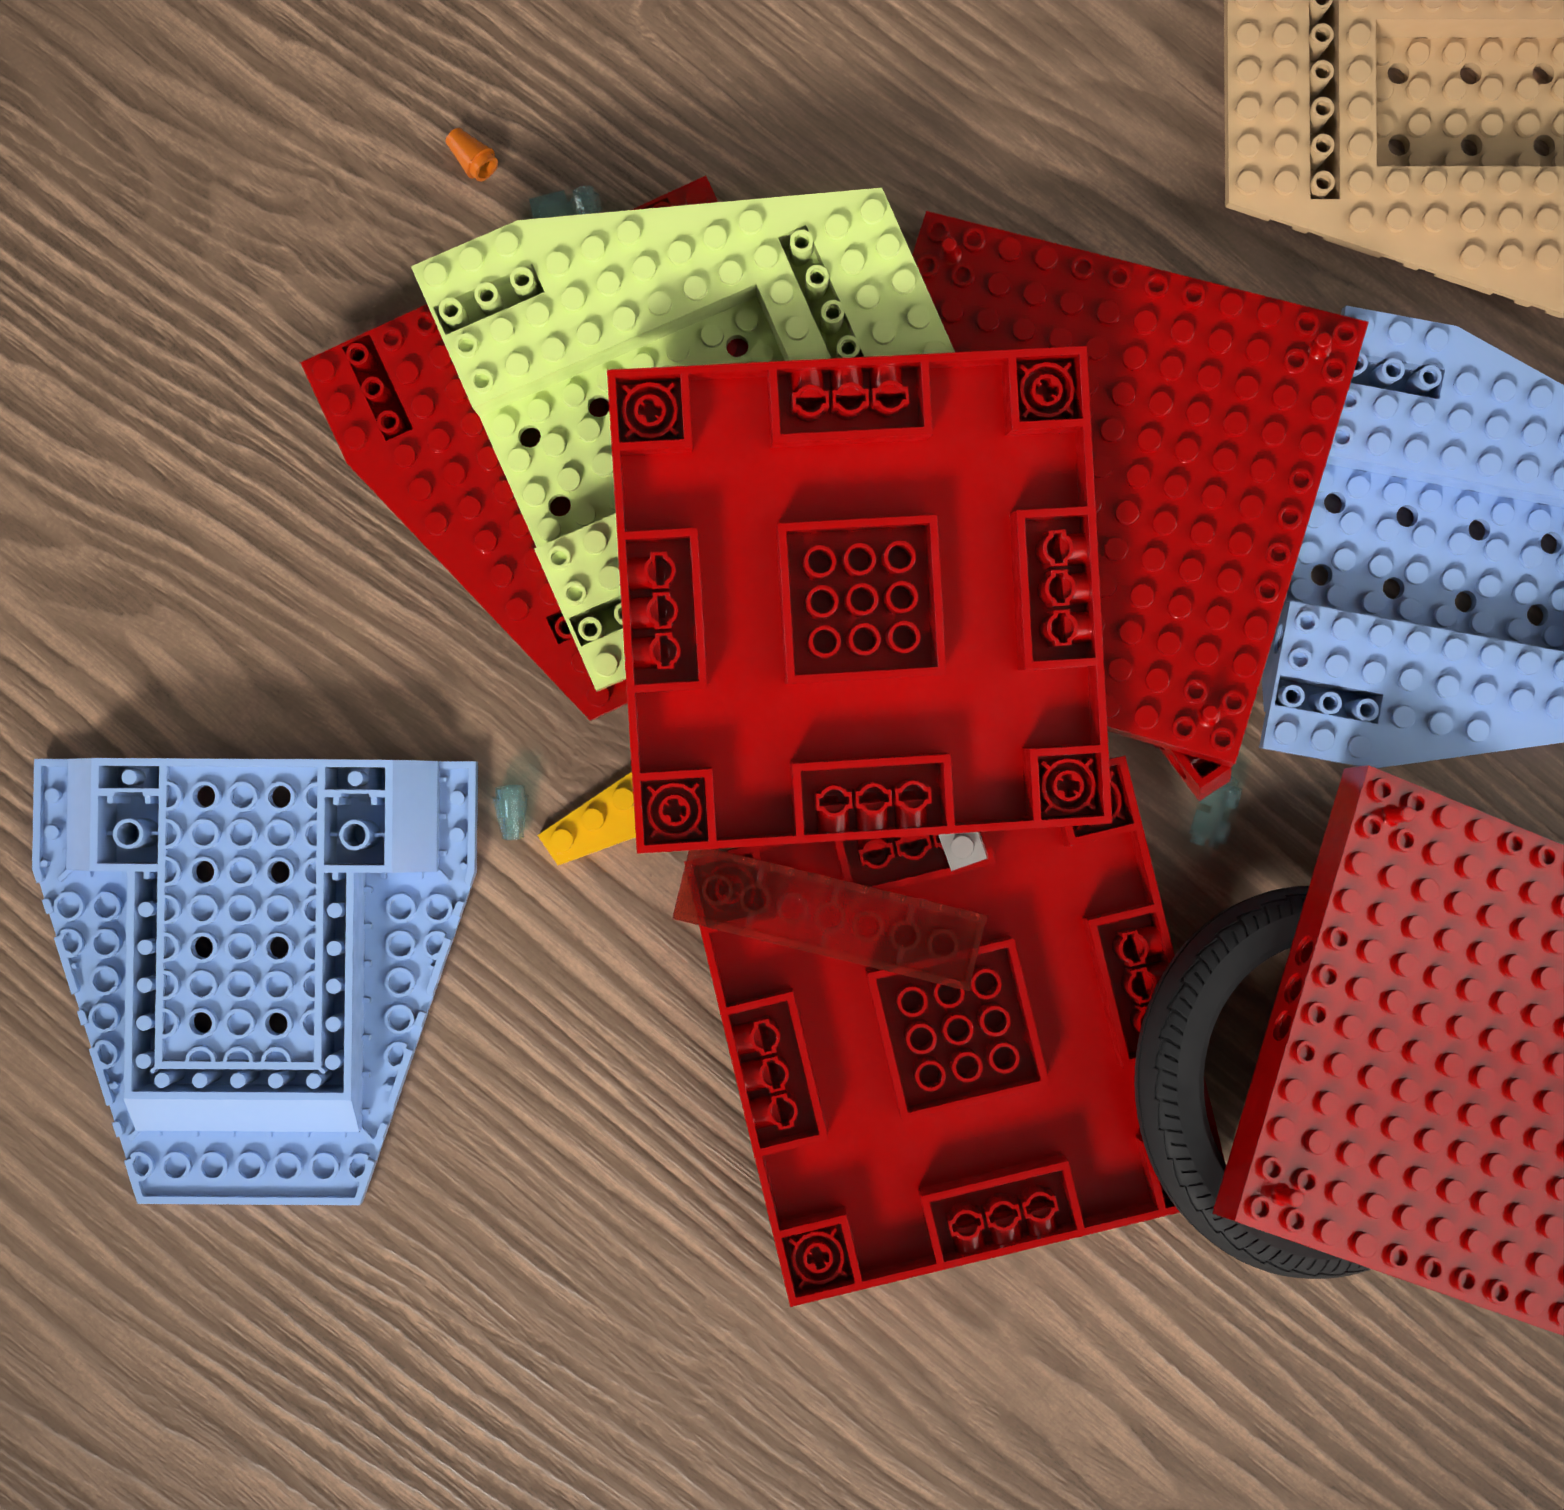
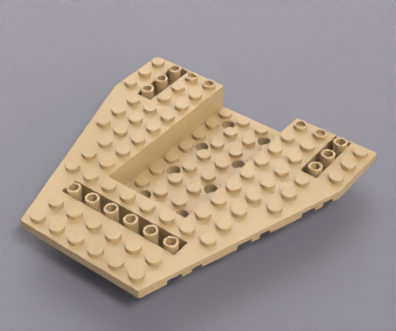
[1224,0,1564,318]

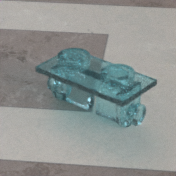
[1189,776,1242,851]

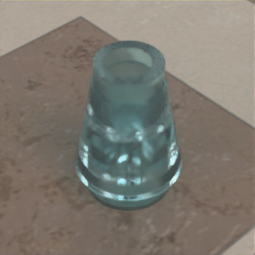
[492,785,529,840]

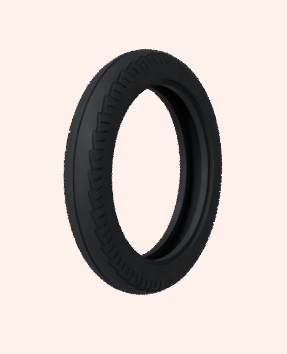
[1134,886,1371,1279]

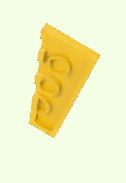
[537,772,636,866]

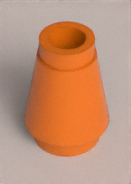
[445,128,498,181]

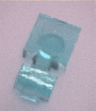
[529,186,602,219]

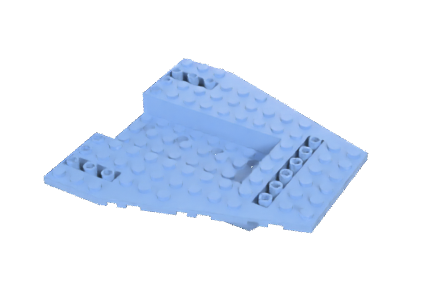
[1259,306,1564,768]
[32,758,478,1205]

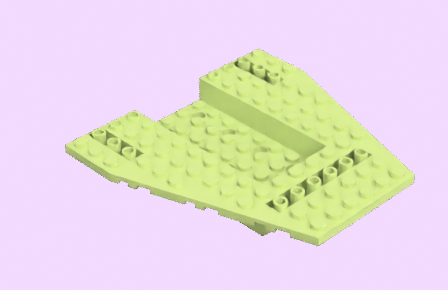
[411,188,955,691]

